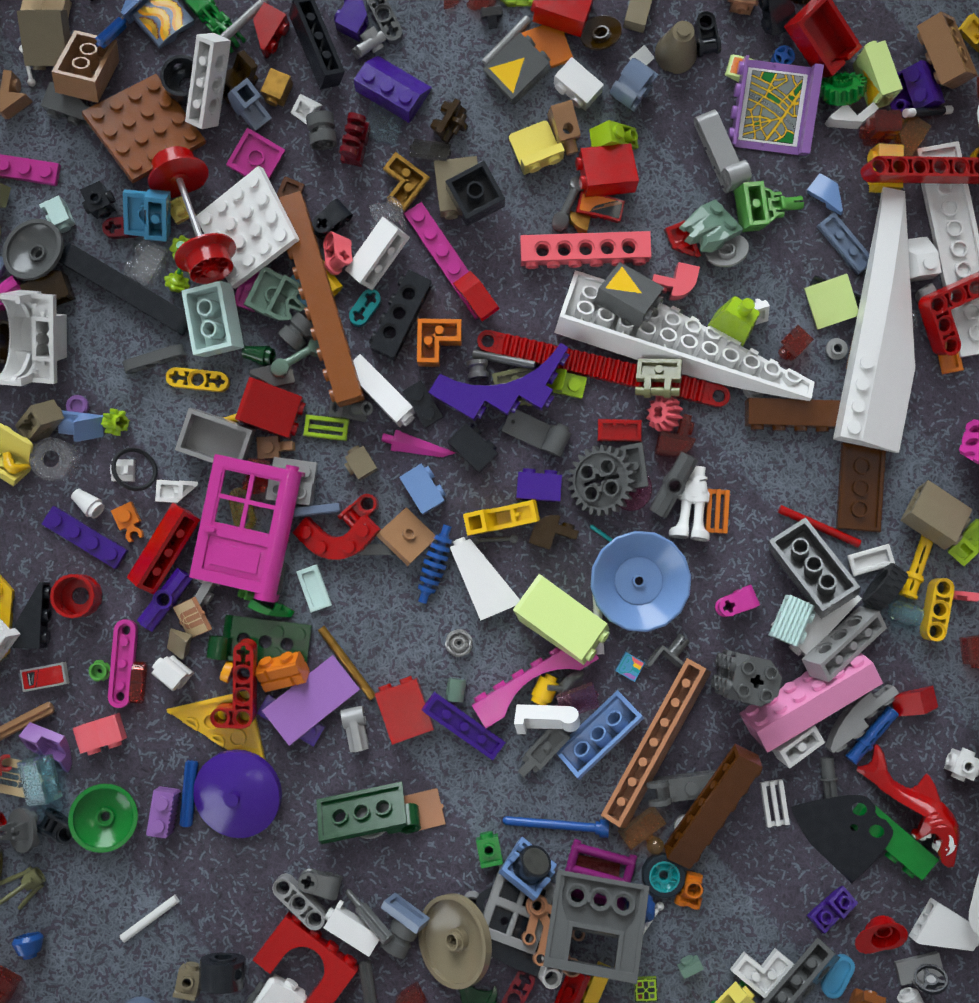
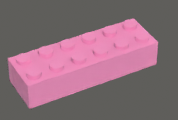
[740,653,883,753]

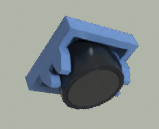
[498,837,557,901]

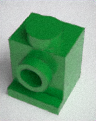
[476,831,503,869]

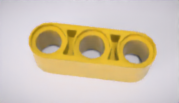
[920,578,954,641]

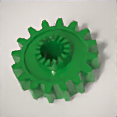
[819,71,867,106]

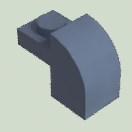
[228,78,272,132]

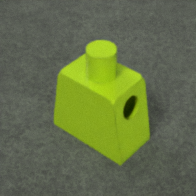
[708,296,760,347]

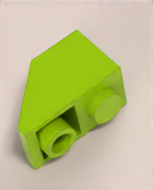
[589,120,639,150]

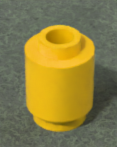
[531,673,559,705]

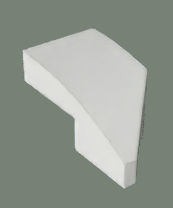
[155,480,198,503]

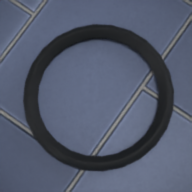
[111,447,157,491]

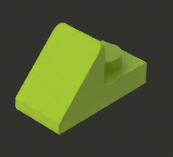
[547,369,587,399]

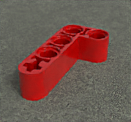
[210,638,258,729]

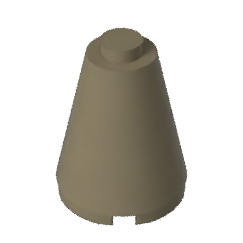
[655,21,697,74]

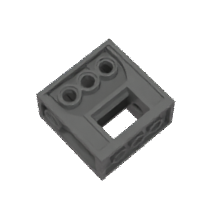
[543,870,650,984]

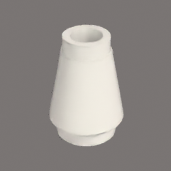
[71,489,105,518]

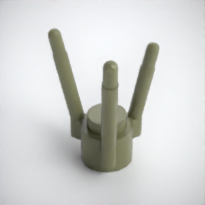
[0,866,46,910]

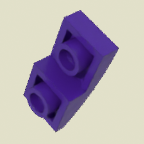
[807,886,858,934]

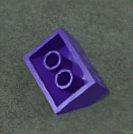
[354,56,432,123]

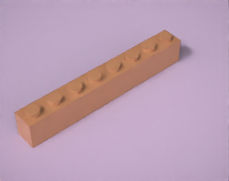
[601,658,711,828]

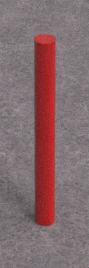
[777,505,861,548]

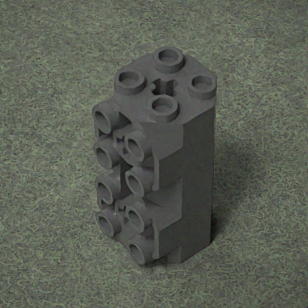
[711,649,782,707]

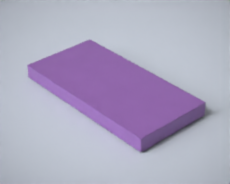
[262,655,360,746]

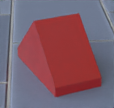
[892,686,938,717]

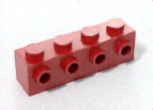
[127,503,201,595]

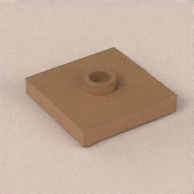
[376,507,436,566]

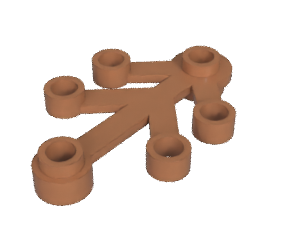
[521,895,585,977]

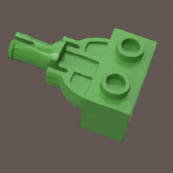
[734,181,804,232]

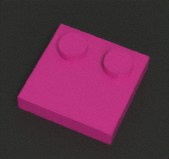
[226,127,285,179]

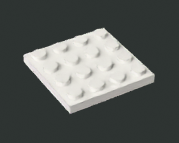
[196,166,300,289]

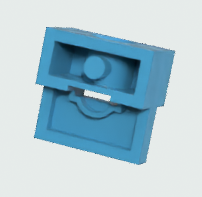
[123,189,171,242]

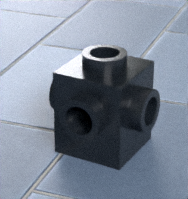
[80,181,116,219]

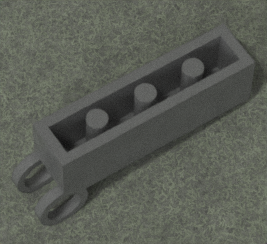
[646,769,748,807]

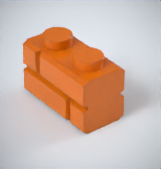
[255,651,310,692]

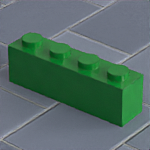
[851,803,939,880]

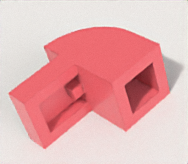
[651,262,700,301]

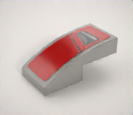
[20,662,70,692]

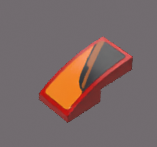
[576,191,625,223]

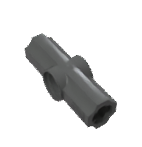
[649,451,698,518]

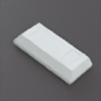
[847,544,895,576]

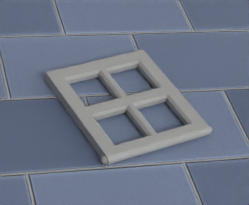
[483,864,555,955]

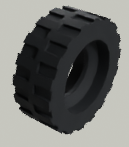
[862,563,908,611]

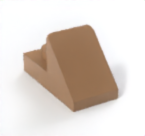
[0,70,33,119]

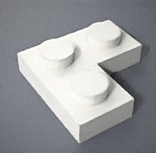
[730,948,794,998]

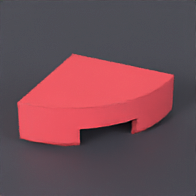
[953,591,979,602]

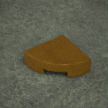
[569,211,591,233]

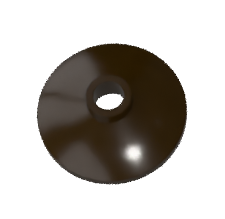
[580,15,622,50]

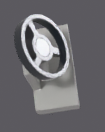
[894,951,948,995]

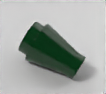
[241,345,276,366]

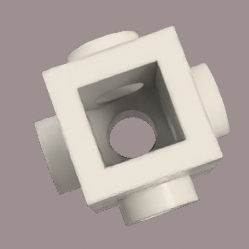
[944,747,979,782]

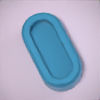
[821,954,855,999]

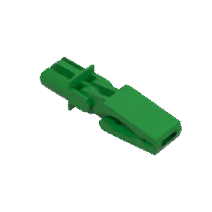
[183,0,246,54]

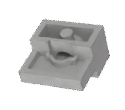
[266,457,318,506]

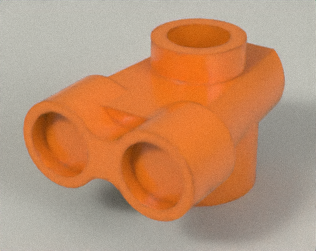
[674,871,703,910]

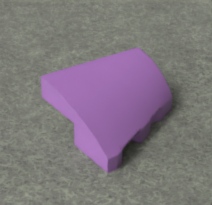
[19,722,72,772]

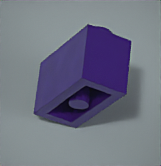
[516,468,562,502]

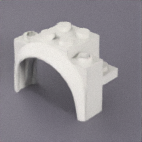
[0,290,67,386]

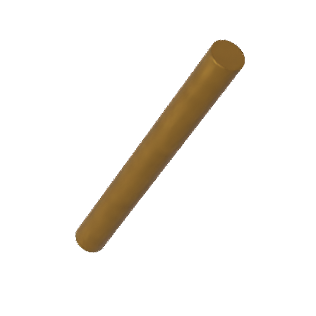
[318,625,375,700]

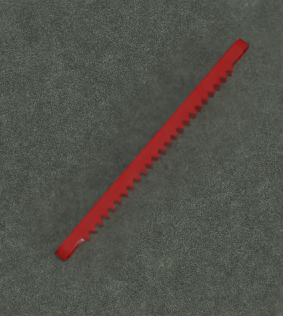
[477,330,730,407]

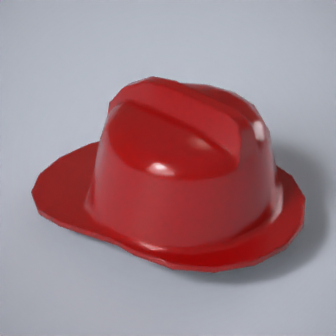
[855,915,908,954]

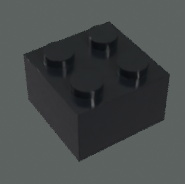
[445,161,505,227]

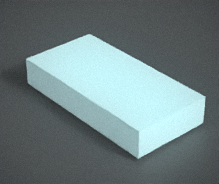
[296,564,332,613]

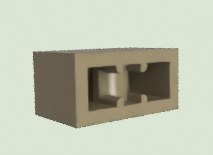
[15,399,64,442]

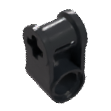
[694,11,721,57]
[312,199,353,240]
[37,808,75,846]

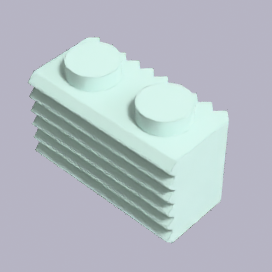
[769,595,816,647]

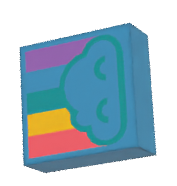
[615,652,645,682]

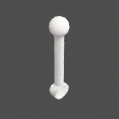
[19,45,36,87]
[643,902,664,934]

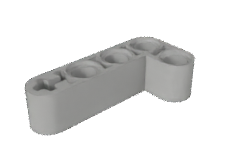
[694,109,752,193]

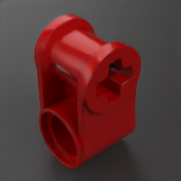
[338,494,379,528]

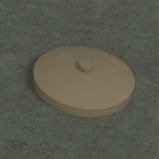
[418,893,492,990]

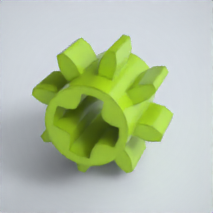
[101,408,130,436]

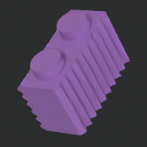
[146,786,181,838]

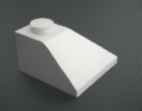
[908,237,942,282]

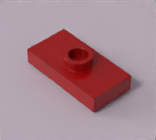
[597,419,642,442]

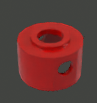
[50,574,103,618]

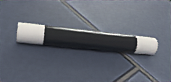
[902,105,954,118]

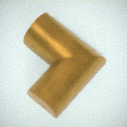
[383,152,430,213]

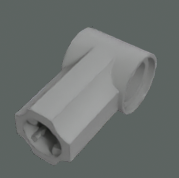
[341,705,369,752]

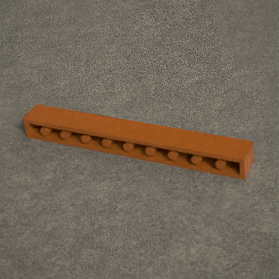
[279,191,365,407]

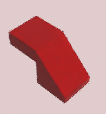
[453,271,500,322]

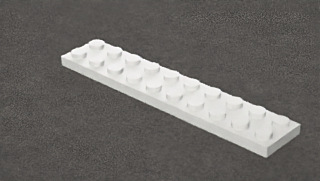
[914,141,979,358]

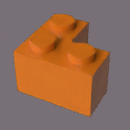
[417,319,462,367]

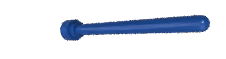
[502,816,609,838]

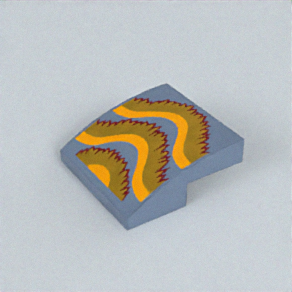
[132,0,194,49]

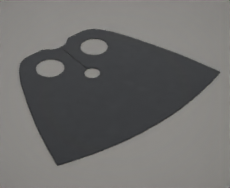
[791,795,893,883]
[476,881,550,976]

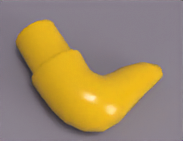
[2,452,31,474]

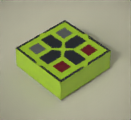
[634,976,658,1002]

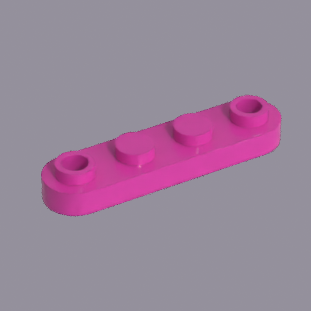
[108,619,138,708]

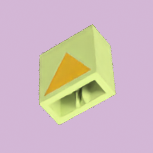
[852,40,903,108]

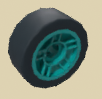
[641,852,686,898]

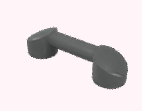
[551,176,584,232]

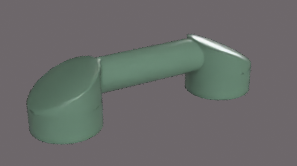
[270,338,320,378]

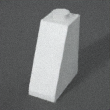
[908,898,979,951]

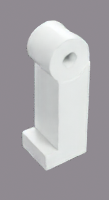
[514,704,580,734]

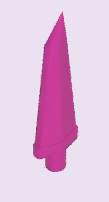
[382,430,456,457]

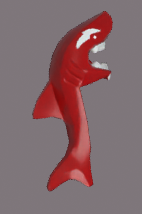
[856,744,960,867]

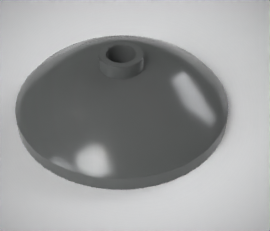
[2,219,64,280]

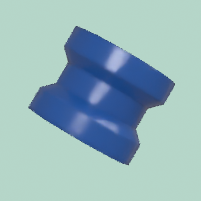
[770,45,795,65]

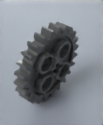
[568,445,637,516]

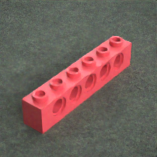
[520,231,651,269]

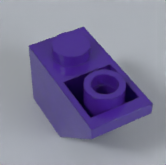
[334,0,369,41]

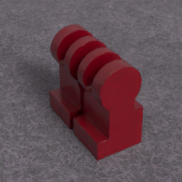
[339,112,371,167]

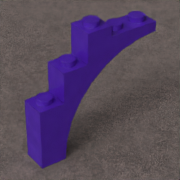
[428,343,569,421]

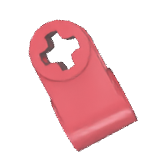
[323,231,353,275]

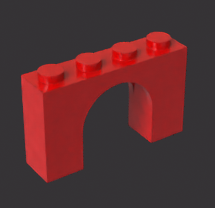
[253,911,359,1003]

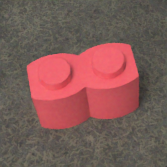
[73,713,127,756]

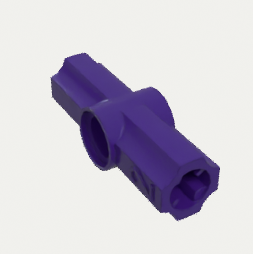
[137,567,193,632]

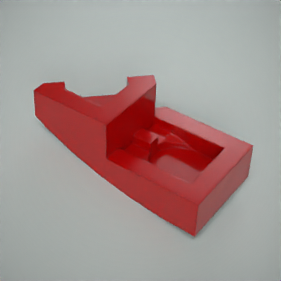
[664,220,701,258]

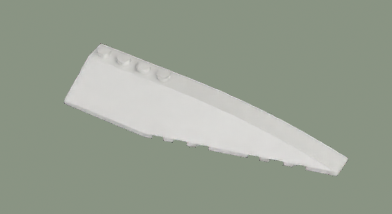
[833,187,915,453]
[554,270,814,401]

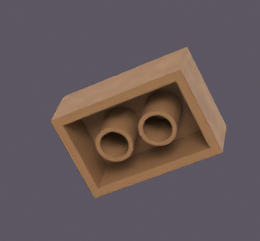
[917,12,978,89]
[52,30,119,103]

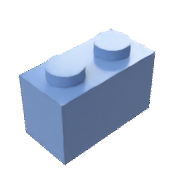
[399,463,446,515]

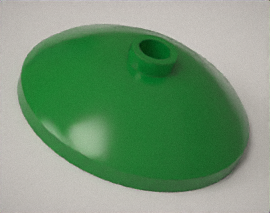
[68,783,138,853]

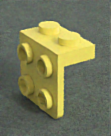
[509,121,565,175]
[0,423,33,486]

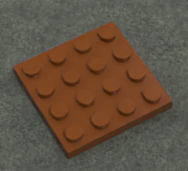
[82,74,206,184]

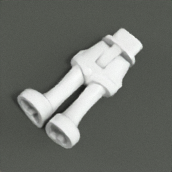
[669,466,710,542]

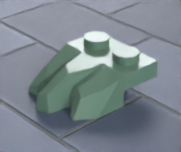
[679,199,743,253]
[243,267,306,320]

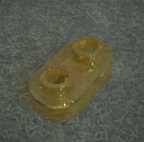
[228,487,257,529]

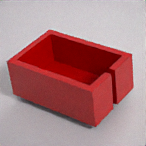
[784,0,862,78]

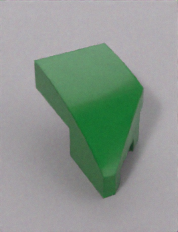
[248,599,295,617]

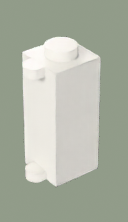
[324,900,379,957]

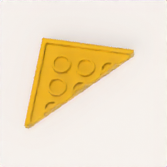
[167,690,266,760]

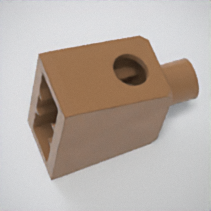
[547,100,581,156]

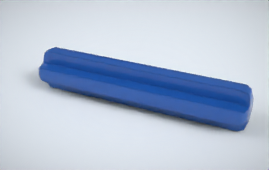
[95,17,127,49]
[179,760,198,827]

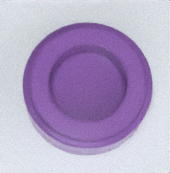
[66,395,89,413]

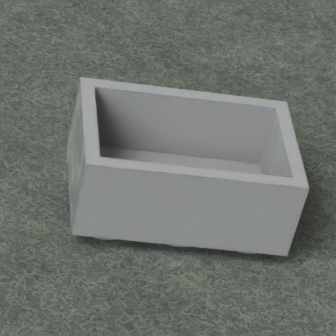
[175,408,256,463]

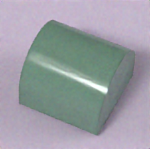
[446,677,466,702]

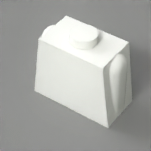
[253,973,308,1003]

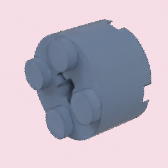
[609,58,659,112]

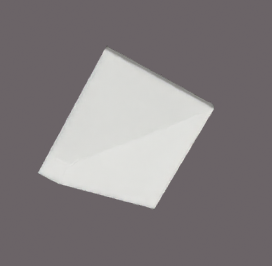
[291,94,322,124]

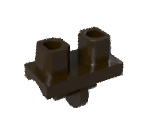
[430,98,468,144]

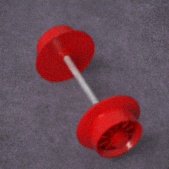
[148,146,236,284]

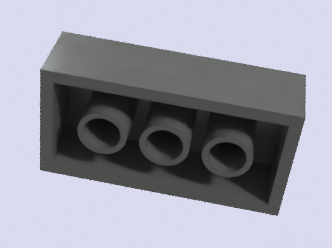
[768,517,860,619]

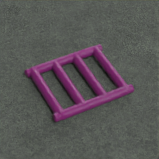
[565,839,637,911]

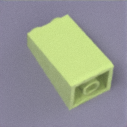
[513,574,610,665]

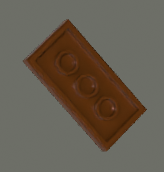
[836,442,886,533]

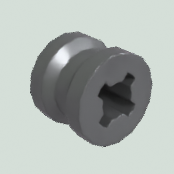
[467,359,489,380]

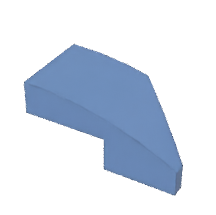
[807,173,843,215]

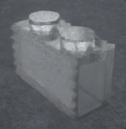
[124,239,172,291]

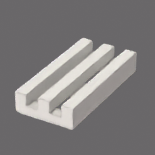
[760,779,790,828]

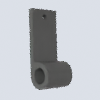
[501,410,571,458]

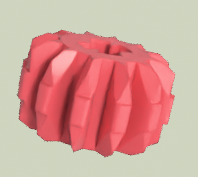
[646,396,683,432]

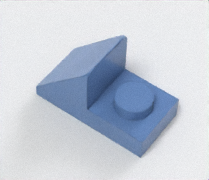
[58,410,104,442]

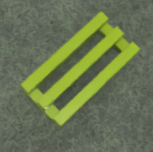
[303,414,350,441]

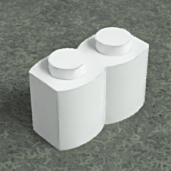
[152,655,194,691]

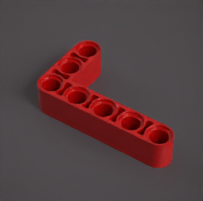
[918,272,979,356]

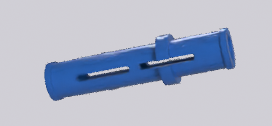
[845,706,899,765]

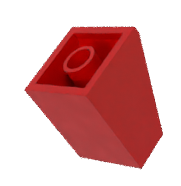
[235,377,306,440]

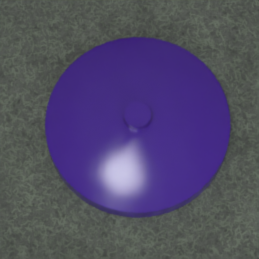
[193,749,282,838]

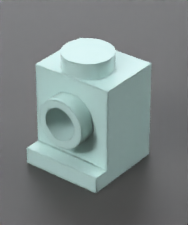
[39,196,76,233]

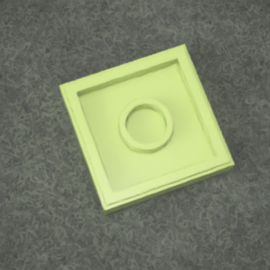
[804,274,858,330]

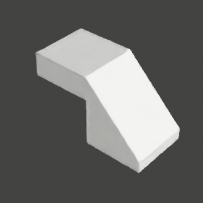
[825,102,879,129]

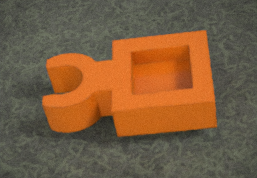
[111,501,144,543]

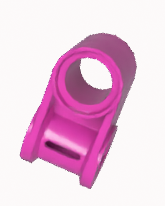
[715,585,760,617]

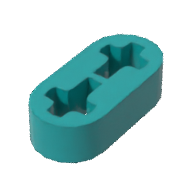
[349,289,381,327]

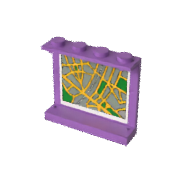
[728,55,824,156]

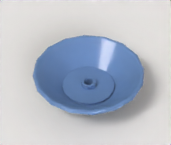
[590,531,691,632]

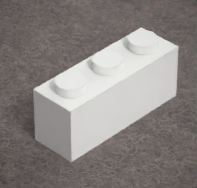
[345,216,410,290]

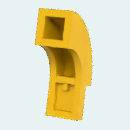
[463,500,540,536]

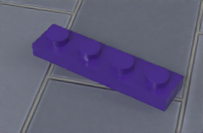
[41,506,128,569]
[421,691,506,760]

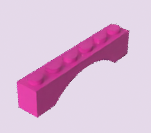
[472,647,599,728]

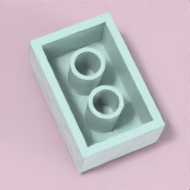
[181,281,244,357]

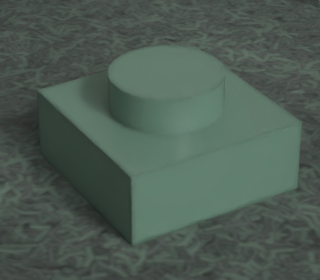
[677,955,704,979]

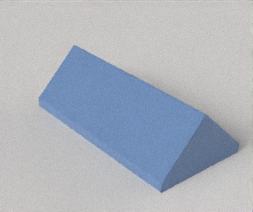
[556,690,644,780]

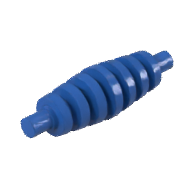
[418,524,452,604]

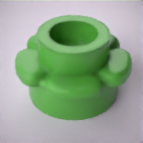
[89,660,110,682]

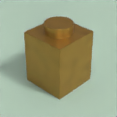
[261,68,293,107]

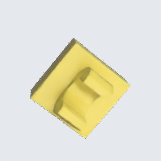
[171,196,196,225]

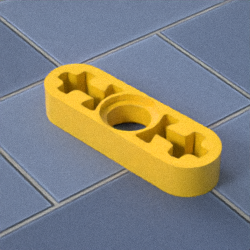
[166,367,230,392]

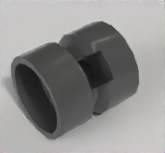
[306,110,337,150]
[277,312,313,352]
[380,918,419,959]

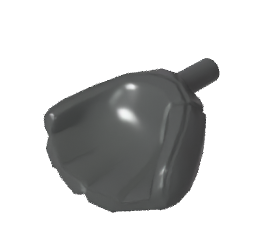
[547,670,584,702]

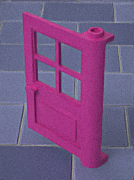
[189,454,305,602]

